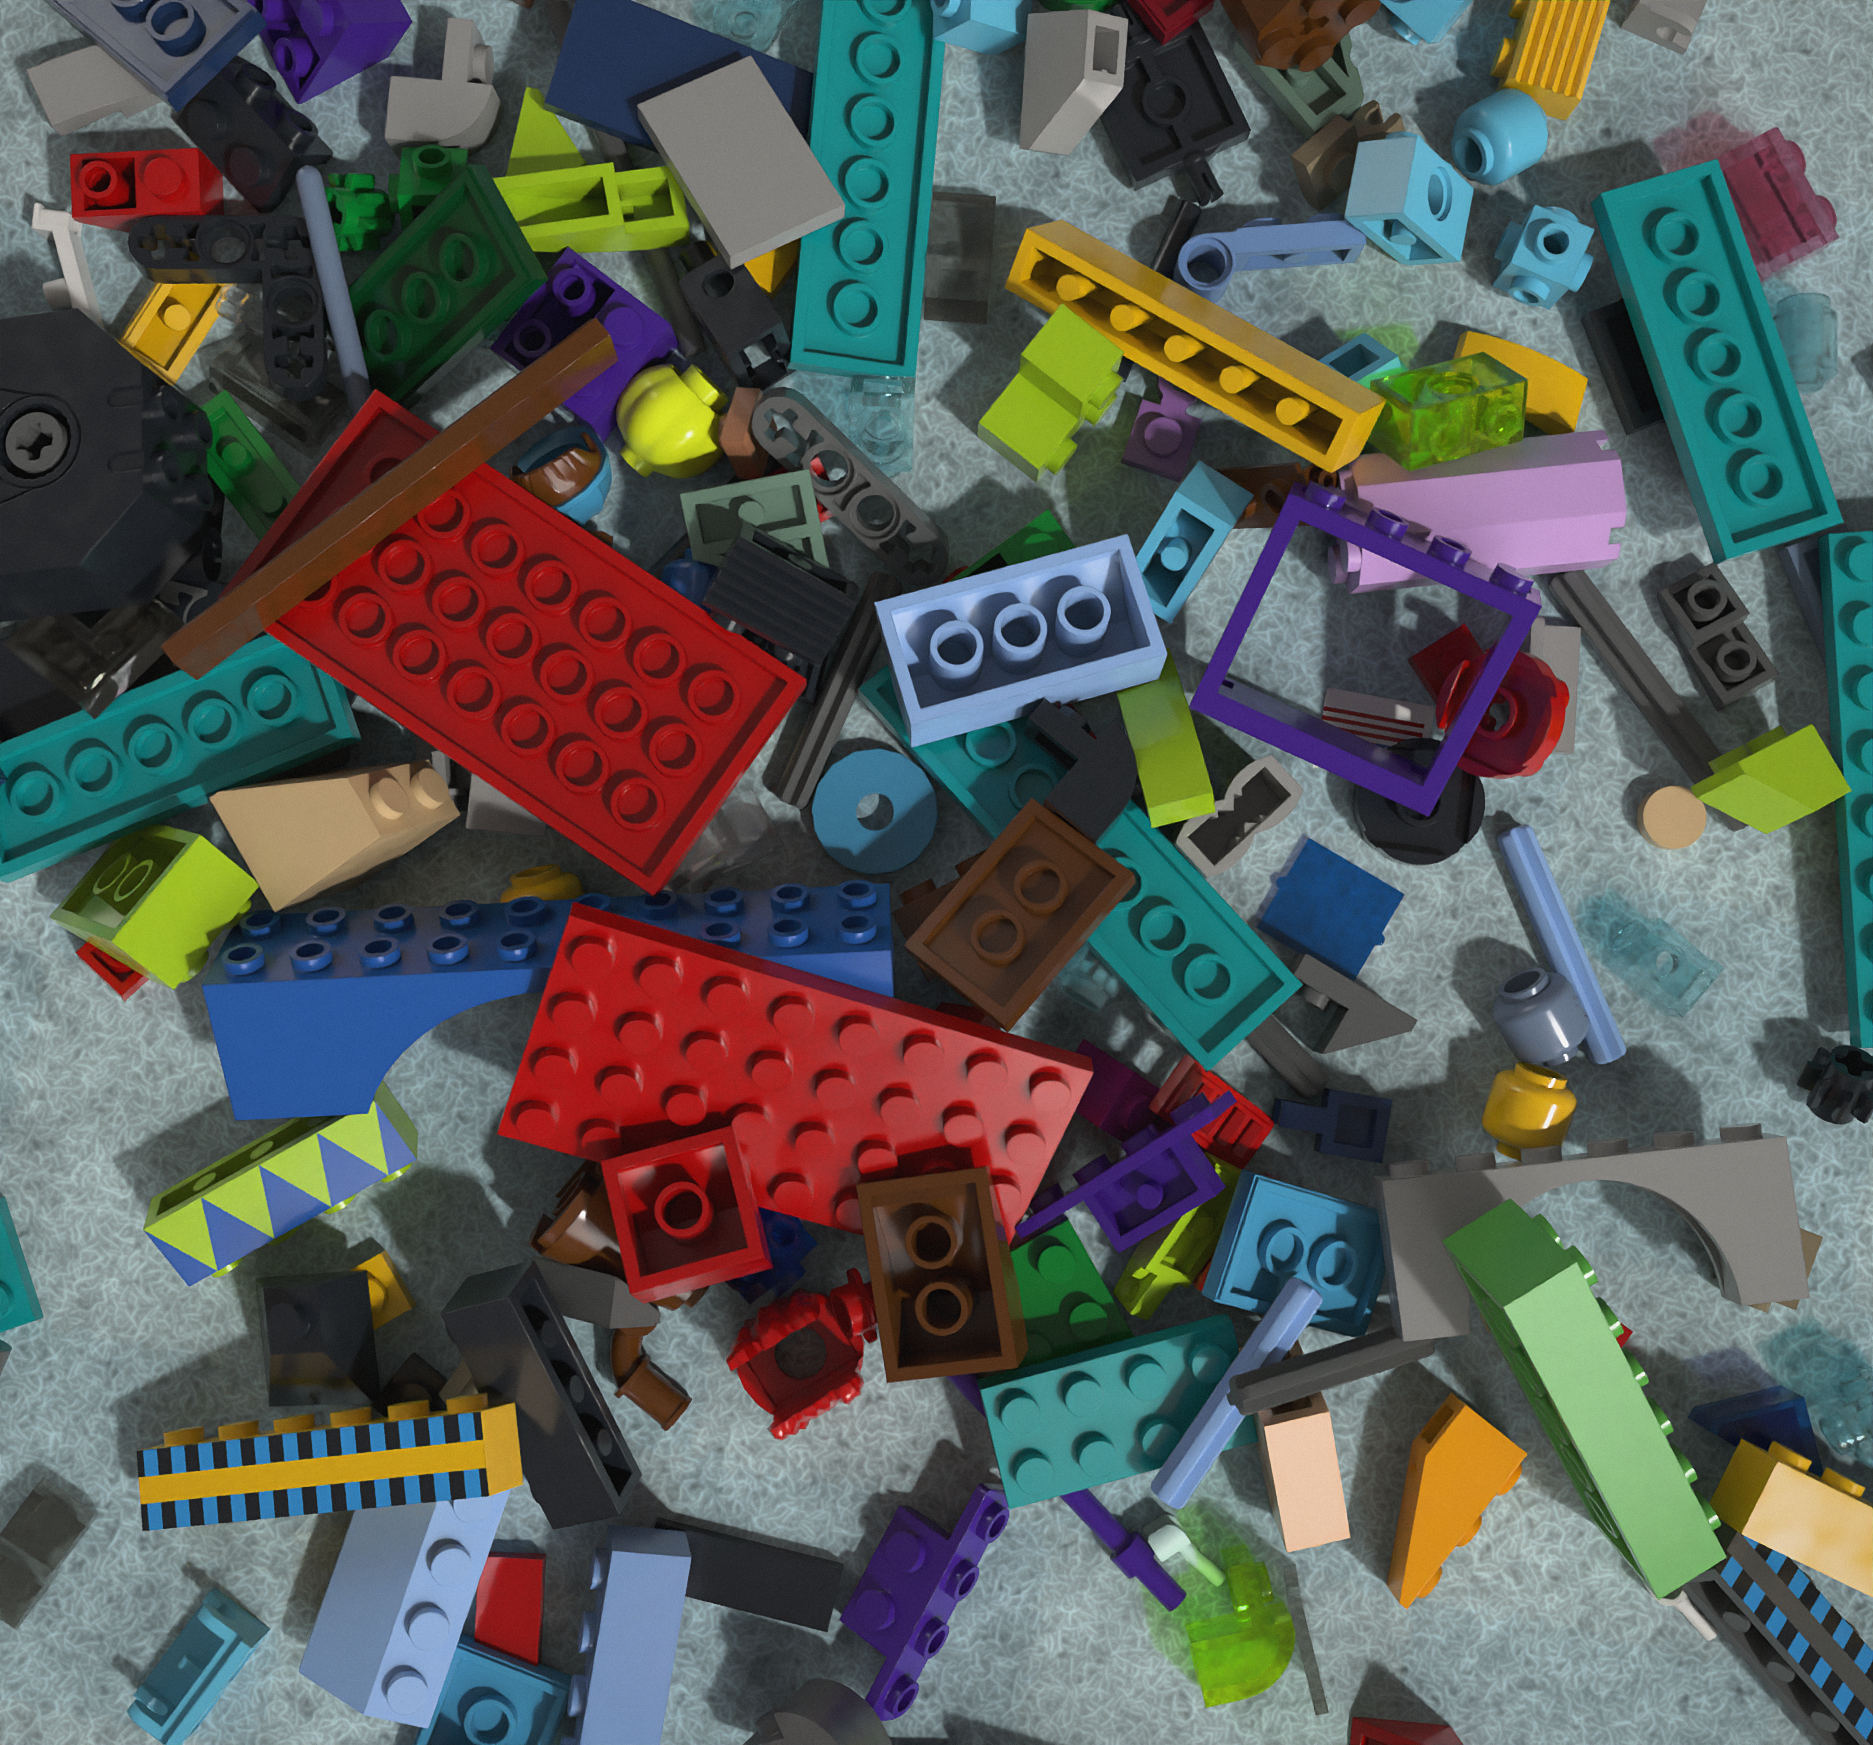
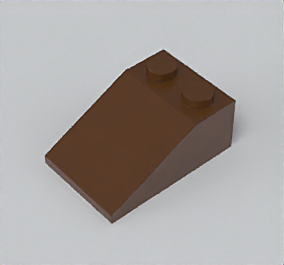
[856,1165,1029,1383]

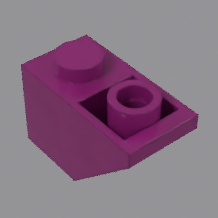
[1075,1039,1172,1142]

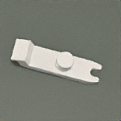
[31,203,104,328]

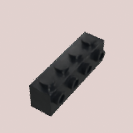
[440,1260,642,1530]

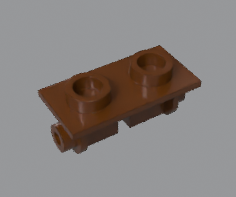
[1214,462,1338,529]

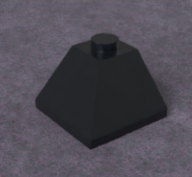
[255,1270,381,1407]

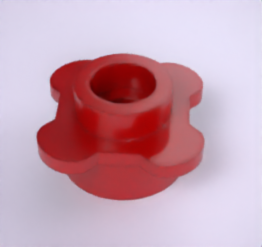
[830,1268,878,1344]

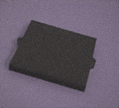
[1283,1564,1329,1715]

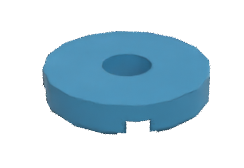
[812,748,938,875]

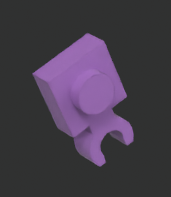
[1120,376,1202,483]

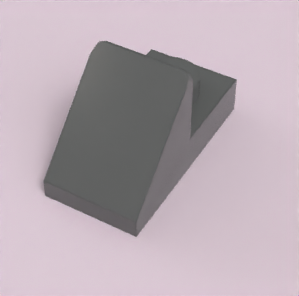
[1288,953,1418,1054]

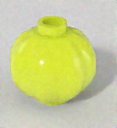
[616,363,729,479]

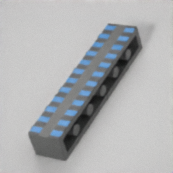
[1680,1519,1873,1745]

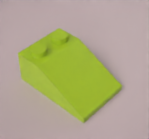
[49,824,259,990]

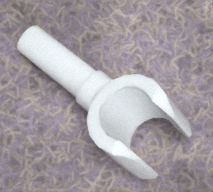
[1644,1583,1718,1641]

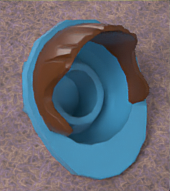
[509,427,612,526]

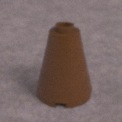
[527,1159,710,1311]

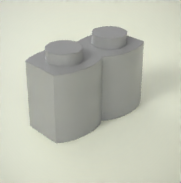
[1169,755,1303,878]

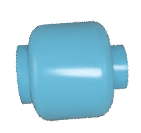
[1451,88,1548,186]

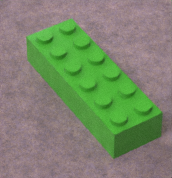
[1442,1198,1727,1600]

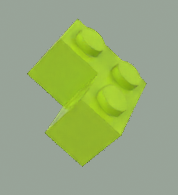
[977,303,1124,482]

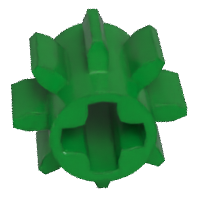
[324,172,395,252]

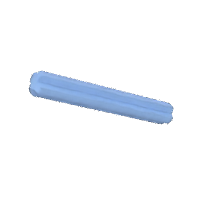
[1497,824,1626,1065]
[1151,1277,1323,1509]

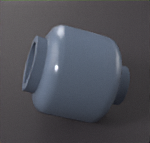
[1491,967,1590,1066]

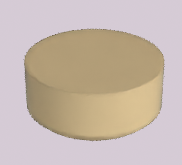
[1636,785,1707,850]

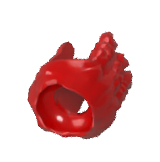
[726,1288,865,1441]

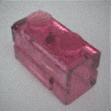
[1716,127,1840,285]

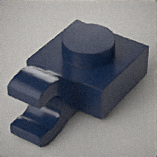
[1271,1087,1393,1163]

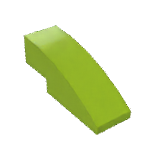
[492,162,690,253]
[1115,648,1216,828]

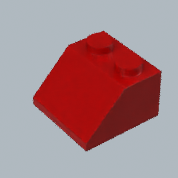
[600,1125,773,1304]

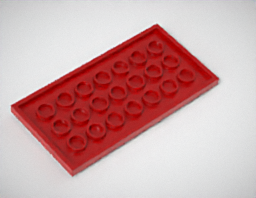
[218,389,807,899]
[497,902,1094,1245]

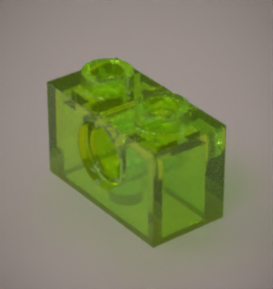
[1368,352,1529,472]

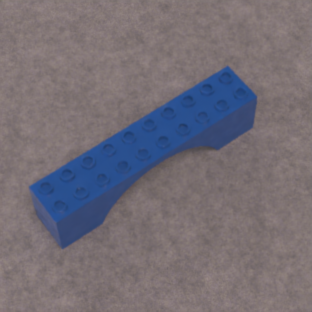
[201,880,897,1121]

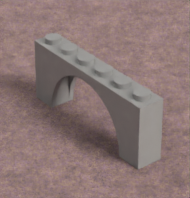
[1373,1123,1810,1342]

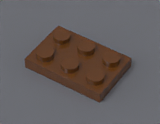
[904,798,1136,1033]

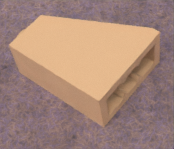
[1238,1339,1351,1553]

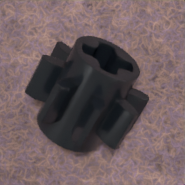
[1797,1045,1873,1125]

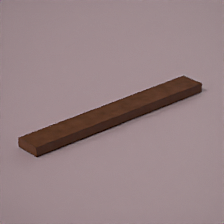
[160,317,619,680]

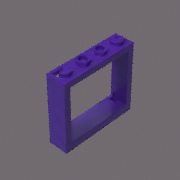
[1189,480,1542,817]

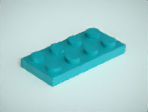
[977,1313,1258,1510]

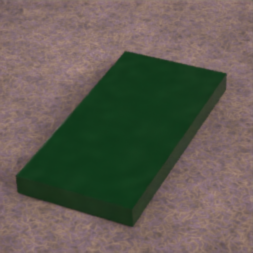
[326,164,548,411]

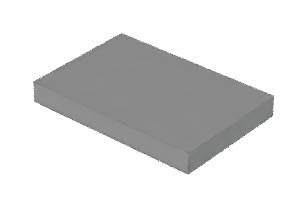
[637,55,845,269]

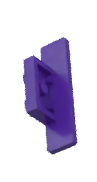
[1014,1090,1237,1253]
[839,1483,1010,1721]

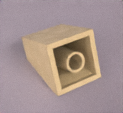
[209,759,461,913]

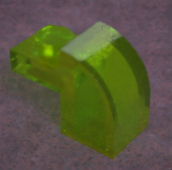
[1184,1544,1295,1708]

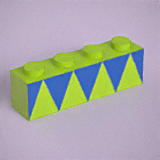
[143,1080,418,1287]

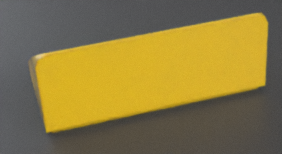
[118,251,239,385]

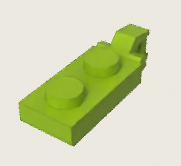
[1112,1152,1242,1321]

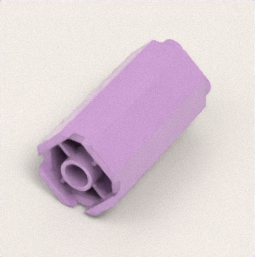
[1328,430,1627,594]

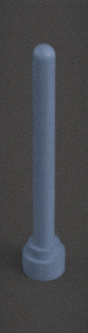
[295,166,372,419]

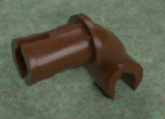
[609,1306,692,1431]

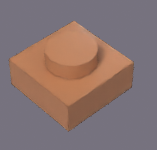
[718,387,778,479]

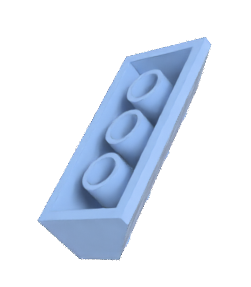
[874,534,1167,748]
[299,1489,511,1729]

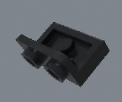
[176,63,333,213]

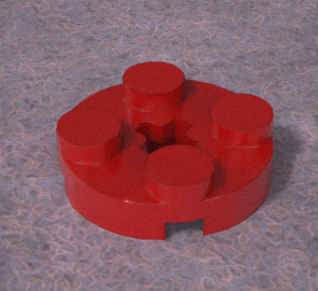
[1435,648,1570,779]

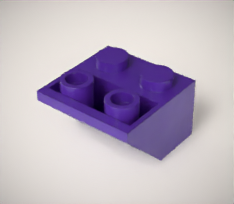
[246,0,412,104]
[490,247,679,443]

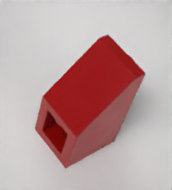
[70,148,224,233]

